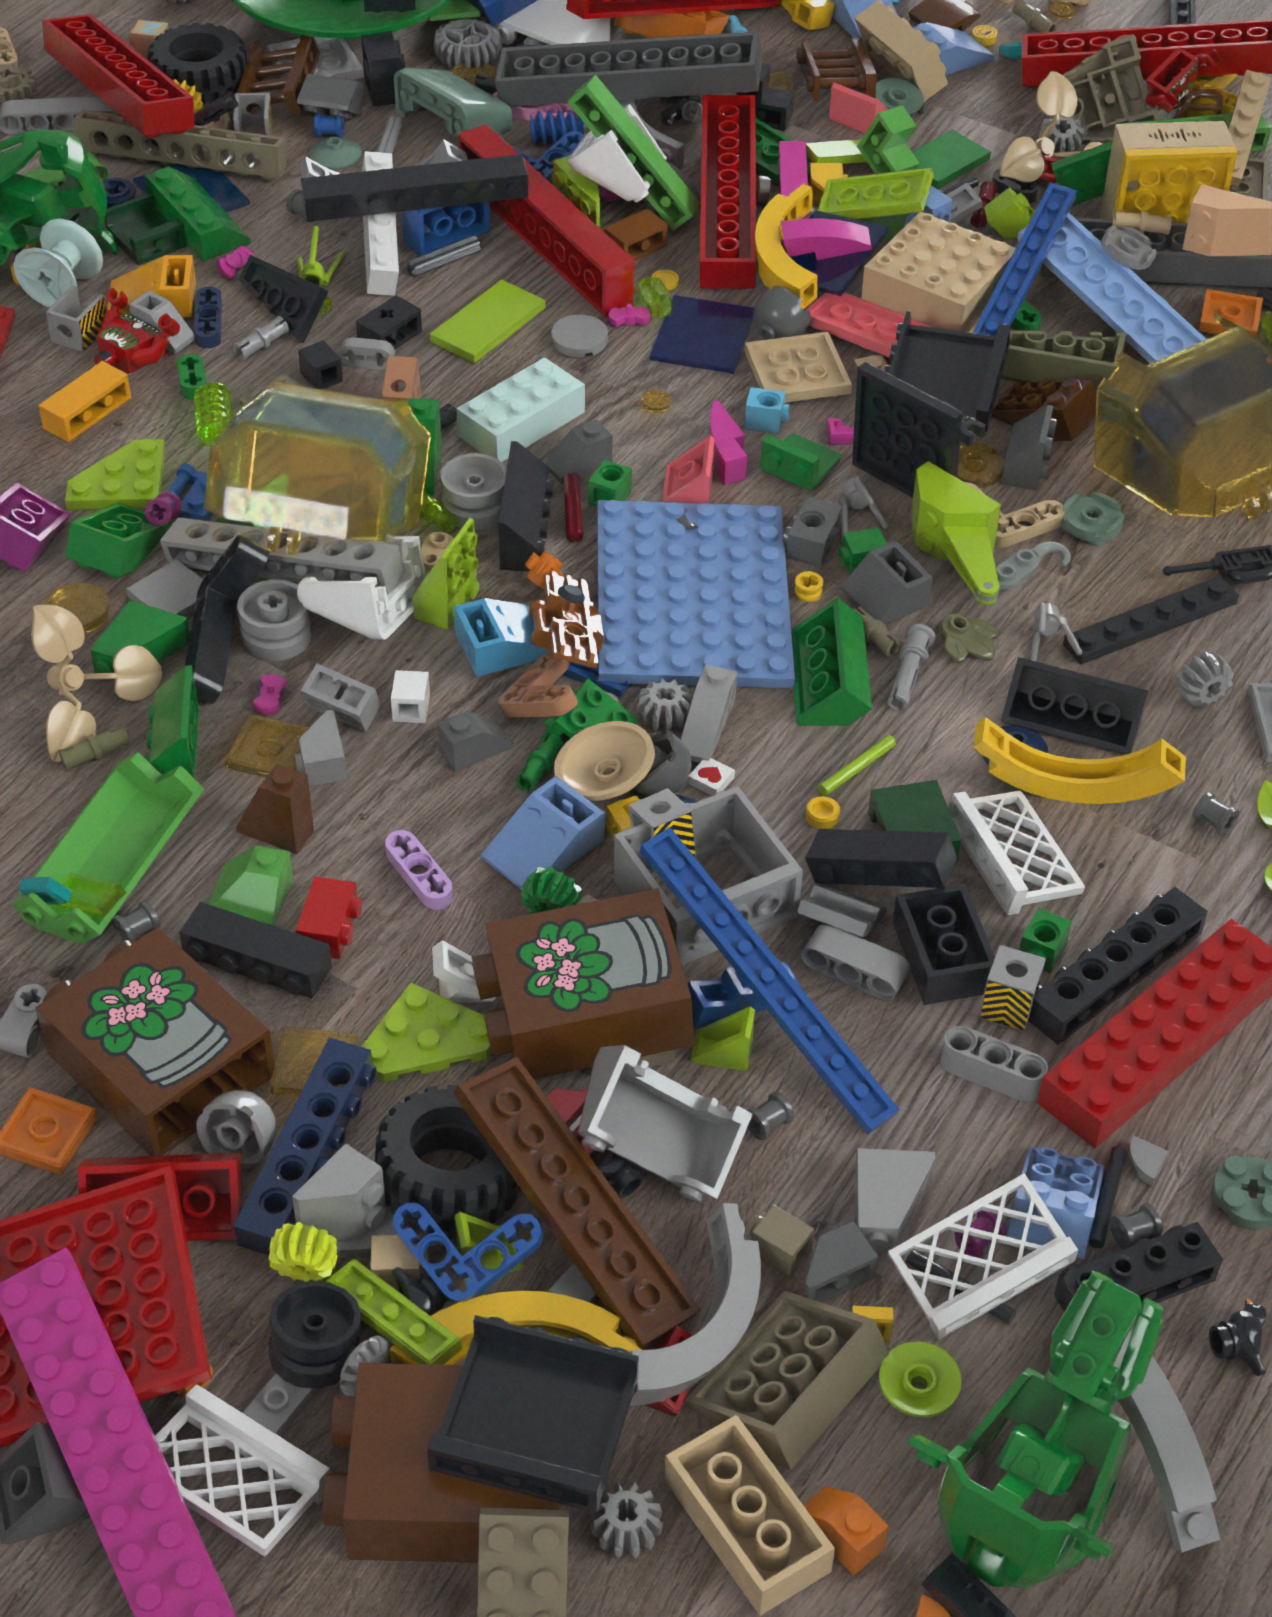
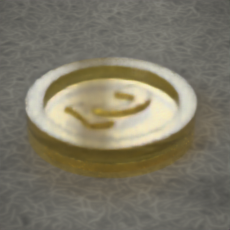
[1050,2,1075,19]
[642,390,671,413]

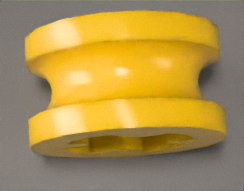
[794,571,823,602]

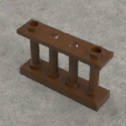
[237,35,320,114]
[796,38,877,101]

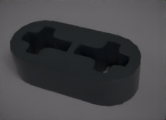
[992,169,1038,204]

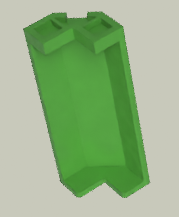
[12,751,205,944]

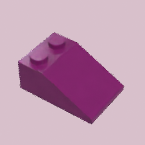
[0,483,71,572]

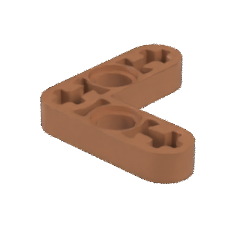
[498,651,578,718]

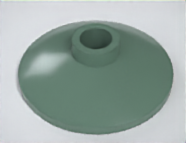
[876,78,924,114]
[309,137,362,170]

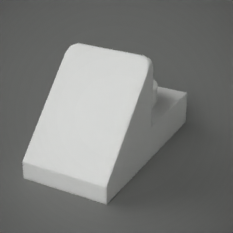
[432,940,497,1004]

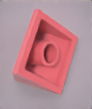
[829,82,888,133]
[662,435,715,504]

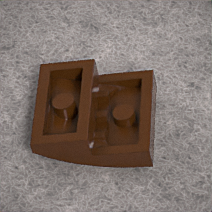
[908,0,981,31]

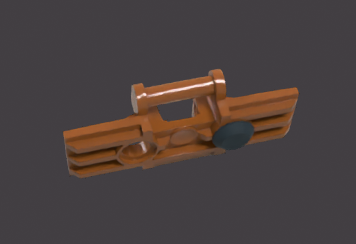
[529,571,604,668]

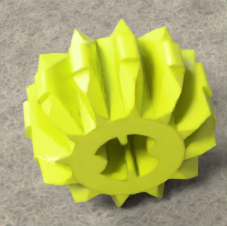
[268,1222,338,1282]

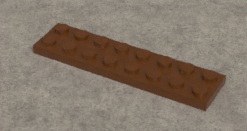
[453,1057,701,1349]

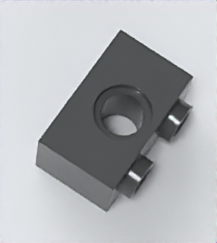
[783,496,843,567]

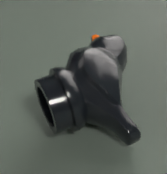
[596,1149,644,1198]
[391,1267,449,1316]
[1209,1299,1267,1376]

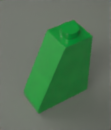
[404,398,442,496]
[90,600,190,680]

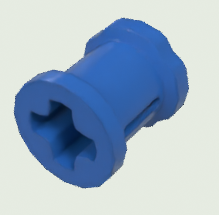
[314,113,344,138]

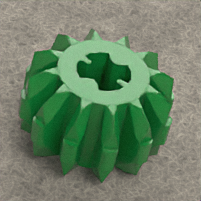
[520,866,582,914]

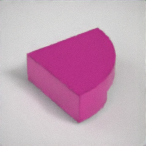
[826,418,854,445]

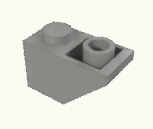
[129,290,195,354]

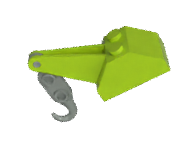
[911,461,1071,605]

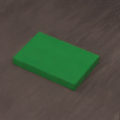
[912,129,991,189]

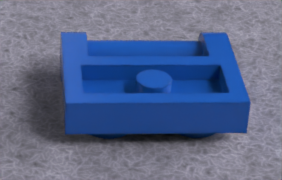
[161,463,231,521]

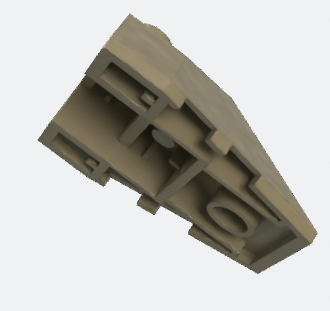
[1048,34,1161,142]

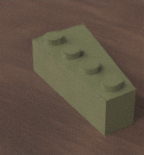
[1002,330,1126,391]

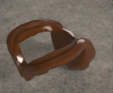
[1173,89,1223,119]

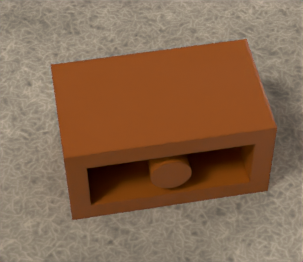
[604,208,668,261]

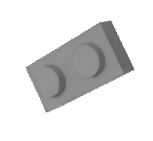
[946,183,982,223]

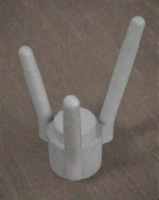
[839,477,889,542]
[1030,603,1082,661]

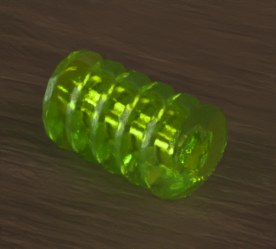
[194,382,235,447]

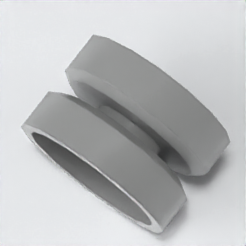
[440,453,507,530]
[237,579,312,661]

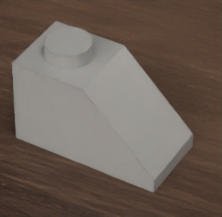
[294,709,347,786]

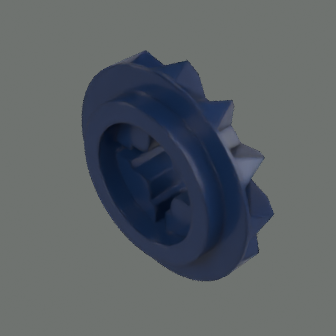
[102,178,136,209]

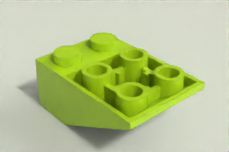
[552,155,600,227]
[413,518,479,630]

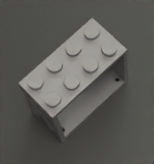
[614,786,803,965]

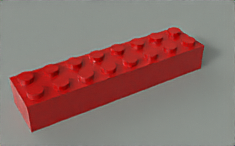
[1037,918,1272,1148]

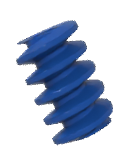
[530,110,584,146]

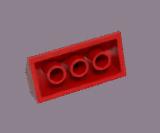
[77,1152,243,1241]

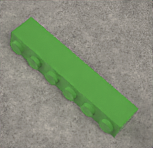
[567,75,701,231]

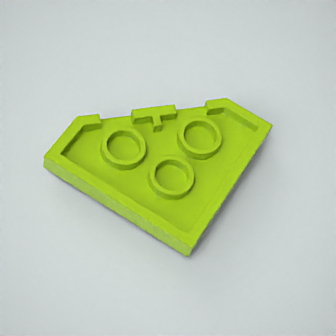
[65,439,166,510]
[361,983,492,1083]

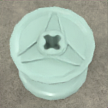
[13,218,103,307]

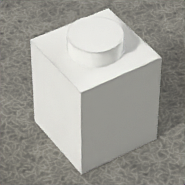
[391,670,430,723]

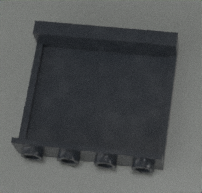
[884,311,1011,432]
[427,1315,639,1513]

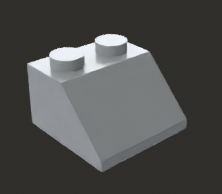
[292,1144,386,1242]

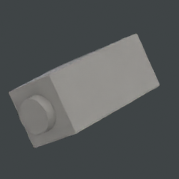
[855,1148,935,1252]

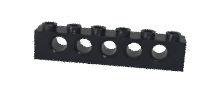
[1028,887,1208,1045]

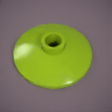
[879,1341,962,1417]

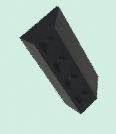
[498,441,554,572]
[1001,657,1150,754]

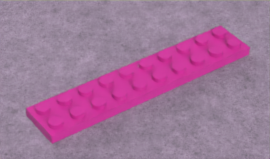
[0,1248,237,1617]

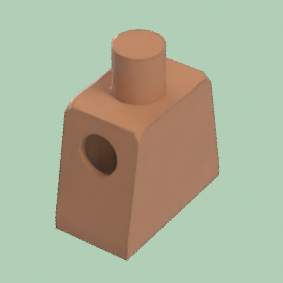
[382,356,422,431]

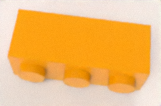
[38,361,131,442]

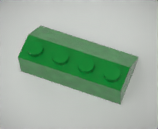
[145,166,251,262]
[791,598,872,726]

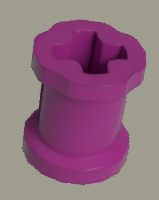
[145,491,182,526]
[954,1210,1007,1258]

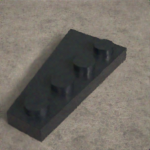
[238,255,329,343]

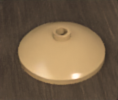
[554,721,655,801]

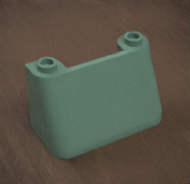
[394,67,513,147]

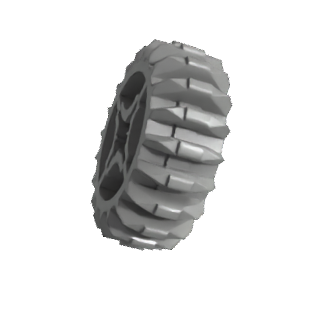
[433,18,502,71]

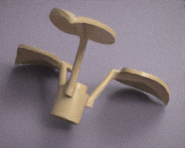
[999,71,1103,182]
[31,605,162,762]

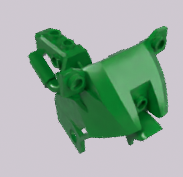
[0,130,119,267]
[908,1272,1164,1589]

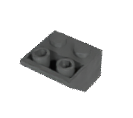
[297,74,364,119]
[1001,405,1057,490]
[841,541,933,624]

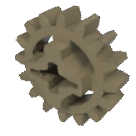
[0,64,37,105]

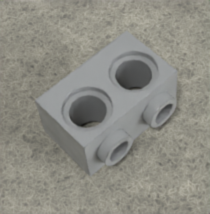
[301,663,381,732]

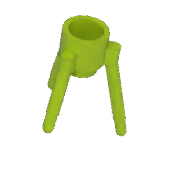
[297,225,346,287]

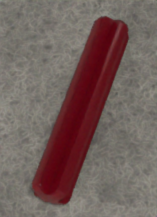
[563,473,583,542]

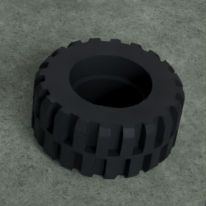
[147,23,247,107]
[375,1085,521,1236]

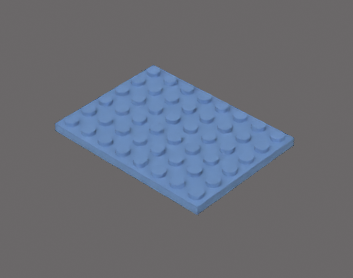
[597,500,795,689]

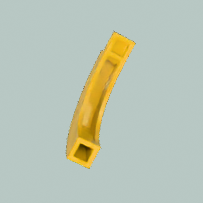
[755,184,817,310]
[973,717,1186,804]
[390,1291,642,1365]

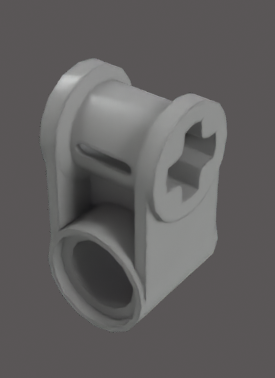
[0,984,47,1058]

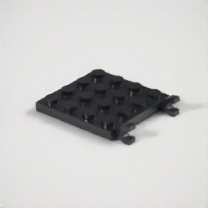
[852,362,986,498]

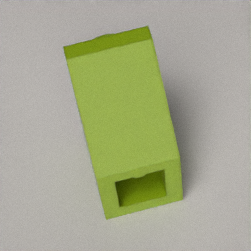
[984,187,1036,239]

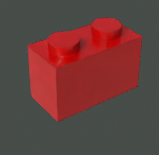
[295,876,362,959]

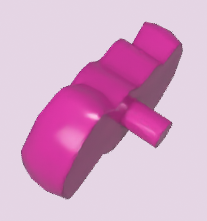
[217,246,254,280]
[608,304,651,327]
[252,674,287,715]

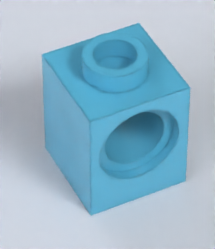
[744,387,790,433]

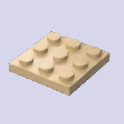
[745,332,852,403]

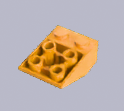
[107,255,196,318]

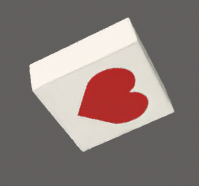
[688,758,735,796]

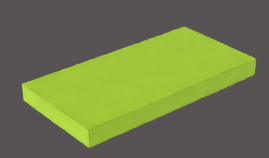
[816,168,934,221]
[430,279,546,364]

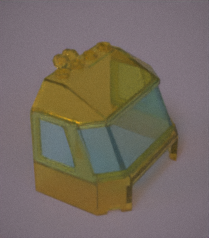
[204,379,431,556]

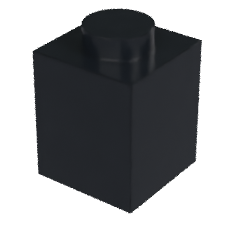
[298,340,343,392]

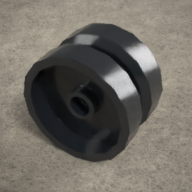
[269,1281,361,1389]

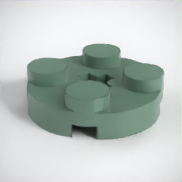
[1061,492,1125,546]
[1211,1156,1272,1230]

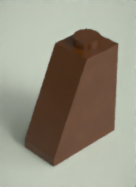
[236,764,314,854]

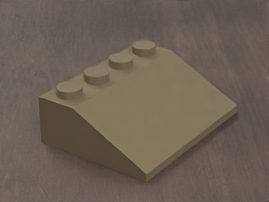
[685,1291,889,1470]

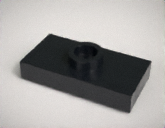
[921,1553,1016,1617]

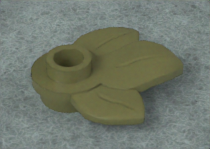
[941,613,999,663]

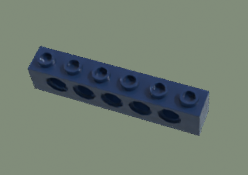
[233,1037,377,1256]

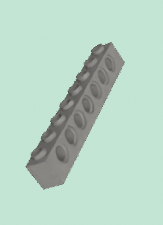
[160,518,405,595]

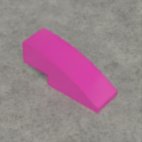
[781,219,872,260]
[709,400,747,486]

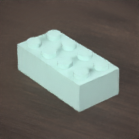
[457,357,585,462]

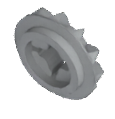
[340,1336,391,1396]

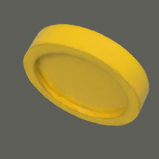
[651,270,679,291]

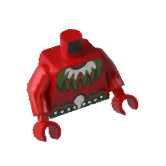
[1145,47,1222,113]
[94,288,180,373]

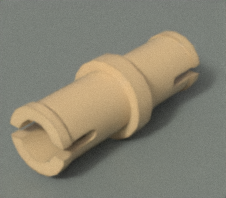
[1112,210,1172,235]

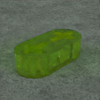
[637,277,673,317]

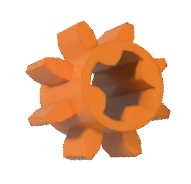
[525,550,564,590]

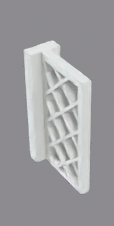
[948,790,1085,916]
[888,1173,1078,1340]
[155,1384,330,1557]

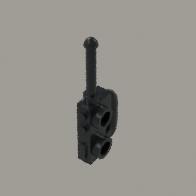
[1163,545,1272,584]

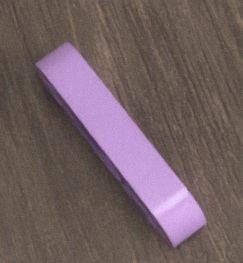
[385,830,453,910]

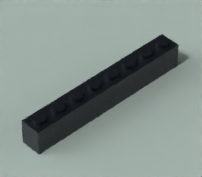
[300,154,528,222]

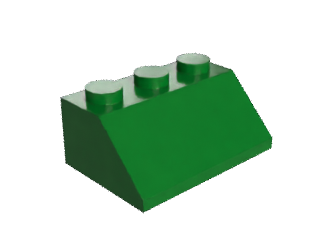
[144,665,200,779]

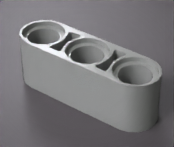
[801,924,911,1000]
[940,1026,1048,1102]

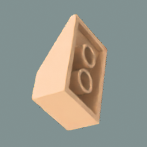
[1182,184,1272,256]

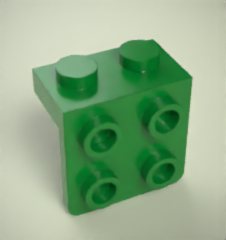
[760,434,841,491]
[540,678,637,741]

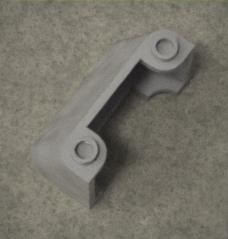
[578,1045,753,1203]

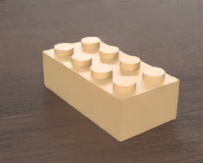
[854,0,948,102]
[664,1415,835,1616]

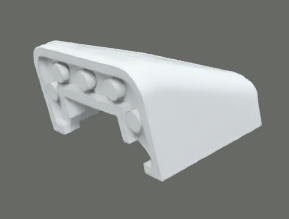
[494,0,610,45]
[567,104,667,203]
[297,536,426,640]

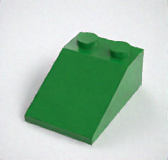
[65,503,172,578]

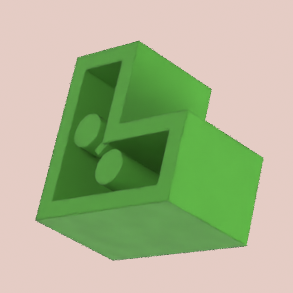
[857,105,920,174]

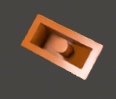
[803,1486,889,1576]

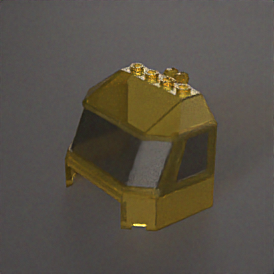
[1094,312,1272,520]

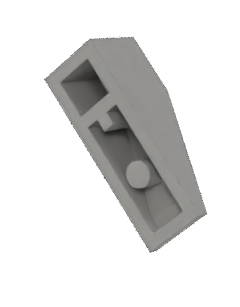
[681,665,738,763]

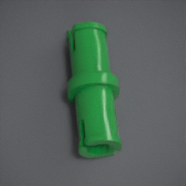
[515,733,564,792]

